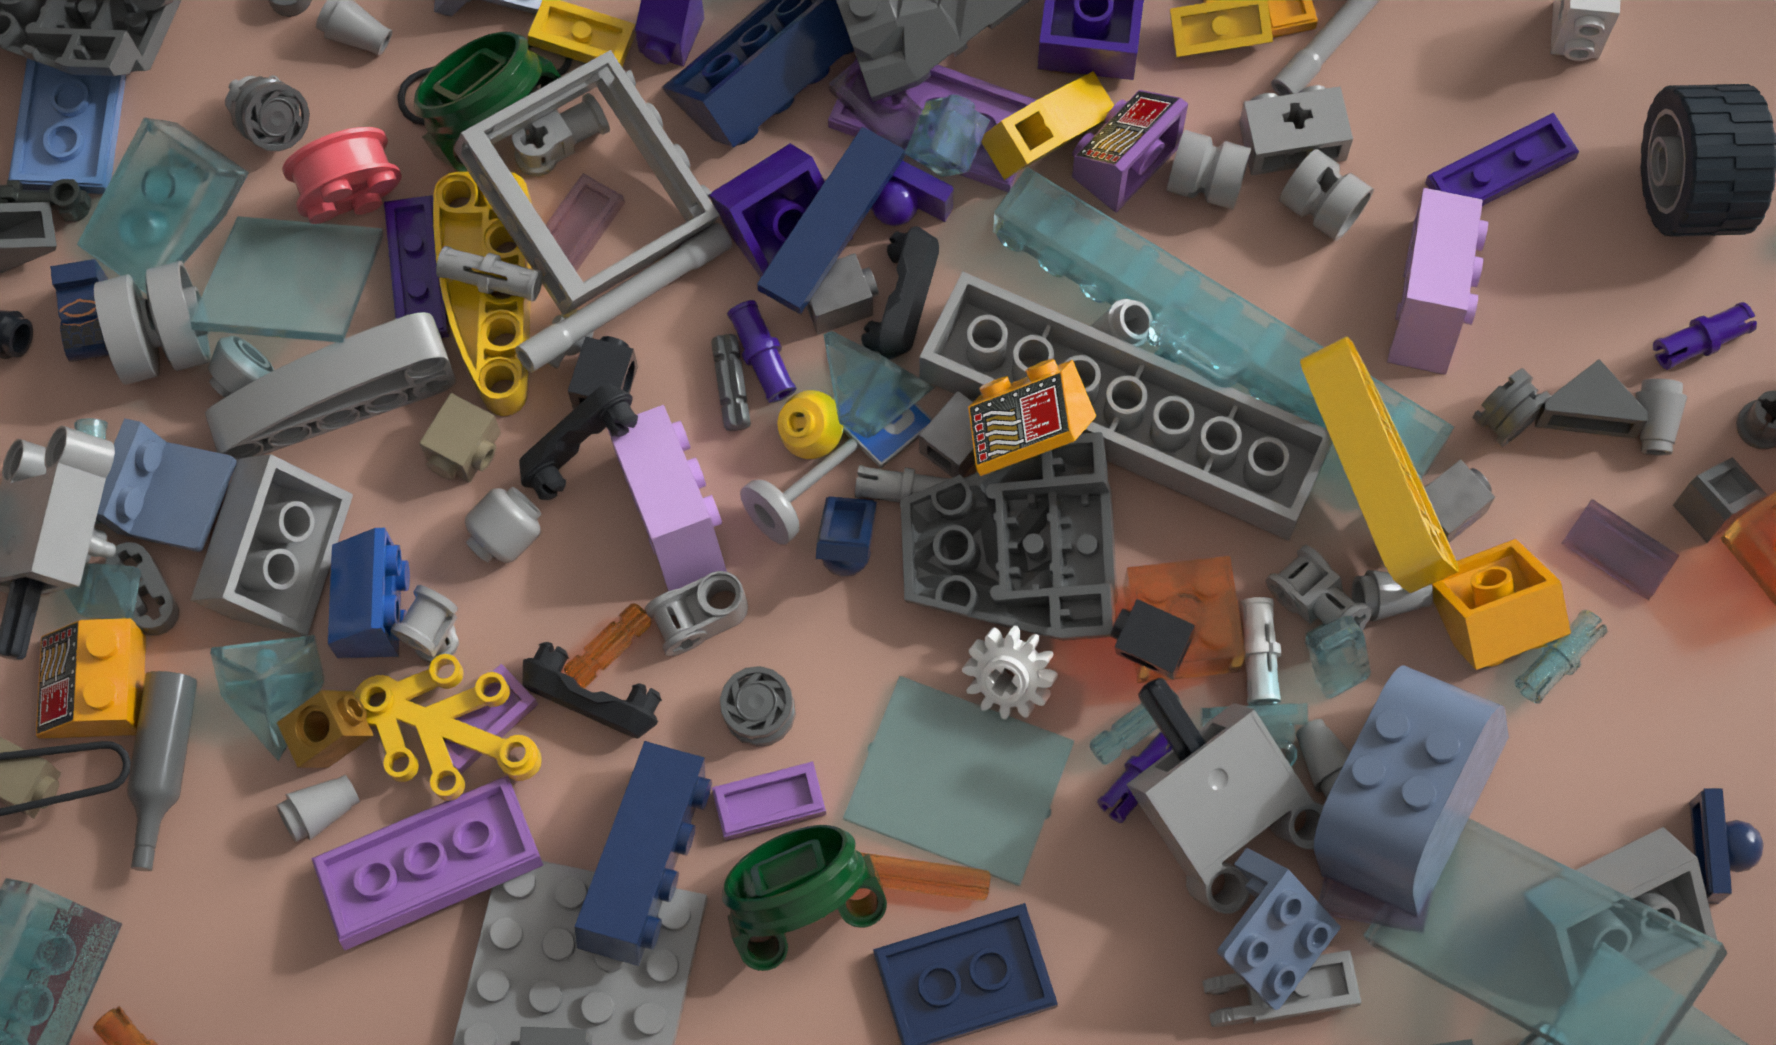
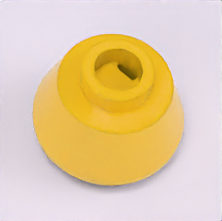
[777,390,844,459]

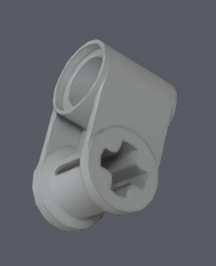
[645,571,748,656]

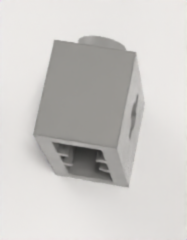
[1239,85,1353,176]

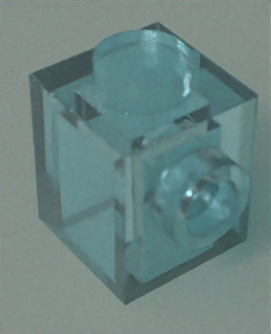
[905,94,990,177]

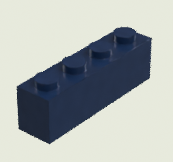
[574,741,712,966]

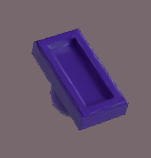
[871,161,954,227]

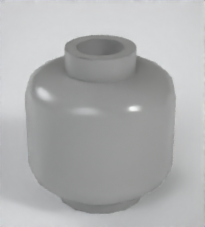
[465,487,542,563]

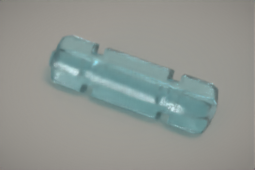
[1089,689,1183,765]

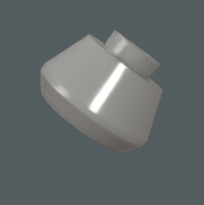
[208,336,274,397]

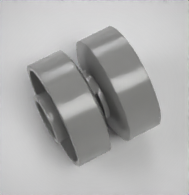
[94,261,211,385]

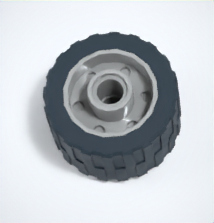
[1640,84,1776,237]

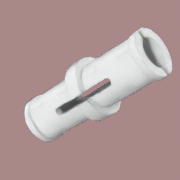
[1240,597,1281,706]

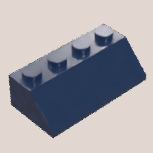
[662,0,854,148]

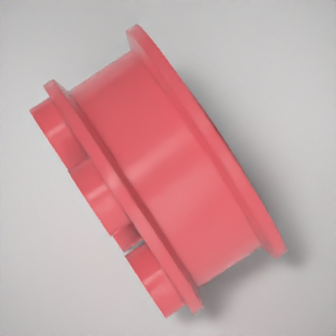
[282,127,402,224]

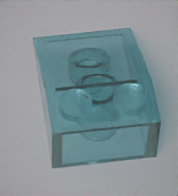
[77,117,249,294]

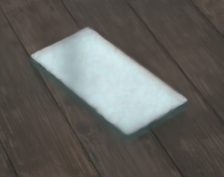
[1364,818,1728,1045]

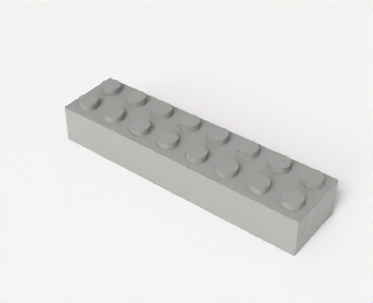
[920,271,1333,541]

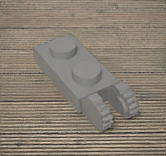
[1202,950,1361,1027]

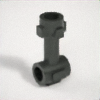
[0,179,91,222]

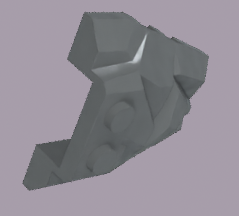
[0,0,181,76]
[836,0,1030,102]
[900,432,1118,641]

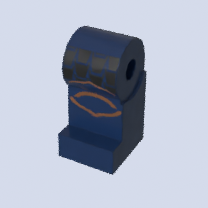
[50,259,109,362]

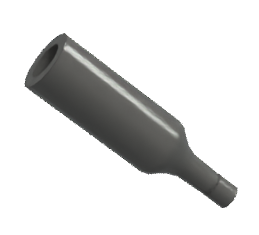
[127,671,198,871]

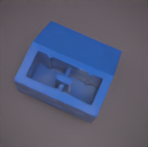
[328,528,410,658]

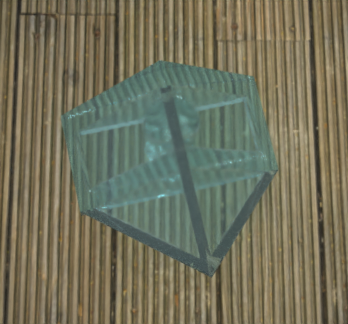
[823,331,935,438]
[210,635,325,761]

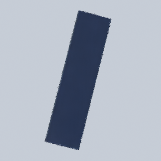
[757,126,905,315]

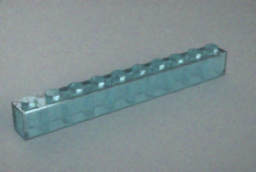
[993,167,1454,482]

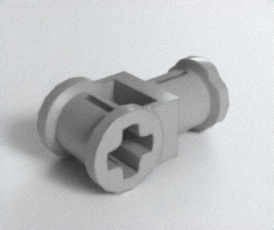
[512,93,610,176]
[1265,545,1372,644]
[391,585,459,663]

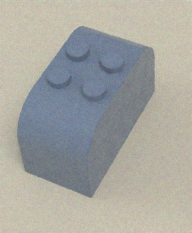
[1314,665,1509,919]

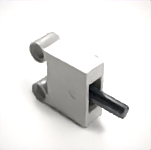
[0,426,116,660]
[1126,678,1324,914]

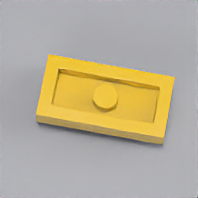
[527,0,636,67]
[1169,0,1273,58]

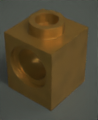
[276,690,374,768]

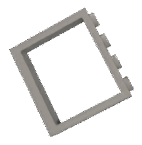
[454,50,720,316]

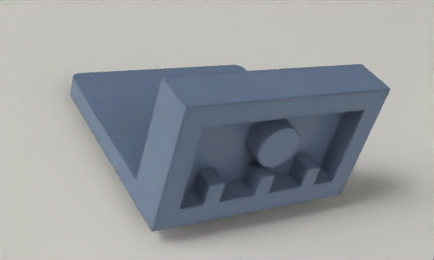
[96,418,237,552]
[1217,848,1341,1010]

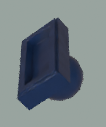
[816,496,877,577]
[1690,788,1764,904]

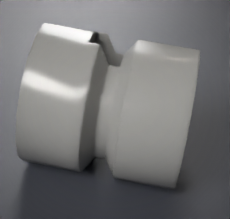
[1166,130,1251,210]
[1279,149,1374,241]

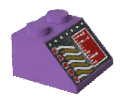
[1072,90,1188,213]

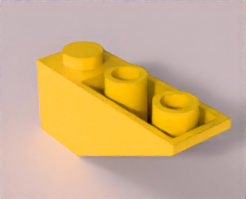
[979,71,1114,180]

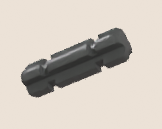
[711,334,751,431]

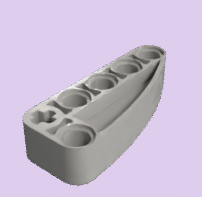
[205,312,456,461]

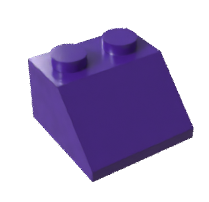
[709,143,853,277]

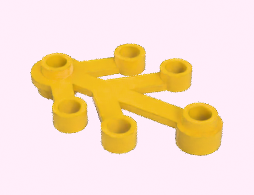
[354,654,542,801]

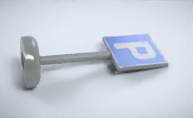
[740,371,933,545]

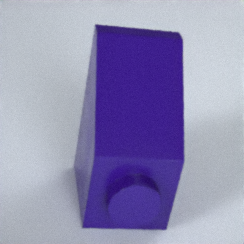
[635,0,705,67]

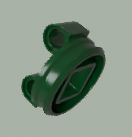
[414,31,561,172]
[722,825,887,971]

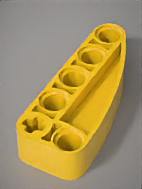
[433,172,532,416]
[1300,336,1459,593]

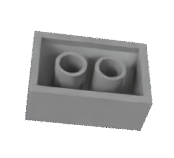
[190,454,353,636]
[1524,827,1717,1009]

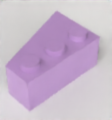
[1387,188,1488,375]
[607,405,727,591]

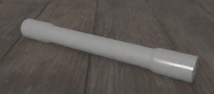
[1271,0,1380,96]
[515,223,732,373]

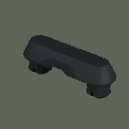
[861,226,939,360]
[519,384,638,500]
[522,642,662,739]

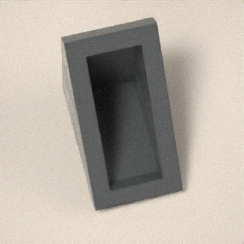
[0,202,57,273]
[1535,359,1648,439]
[1673,457,1767,543]

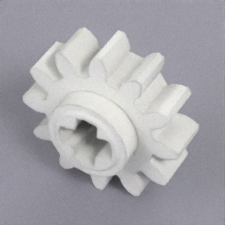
[962,625,1058,720]

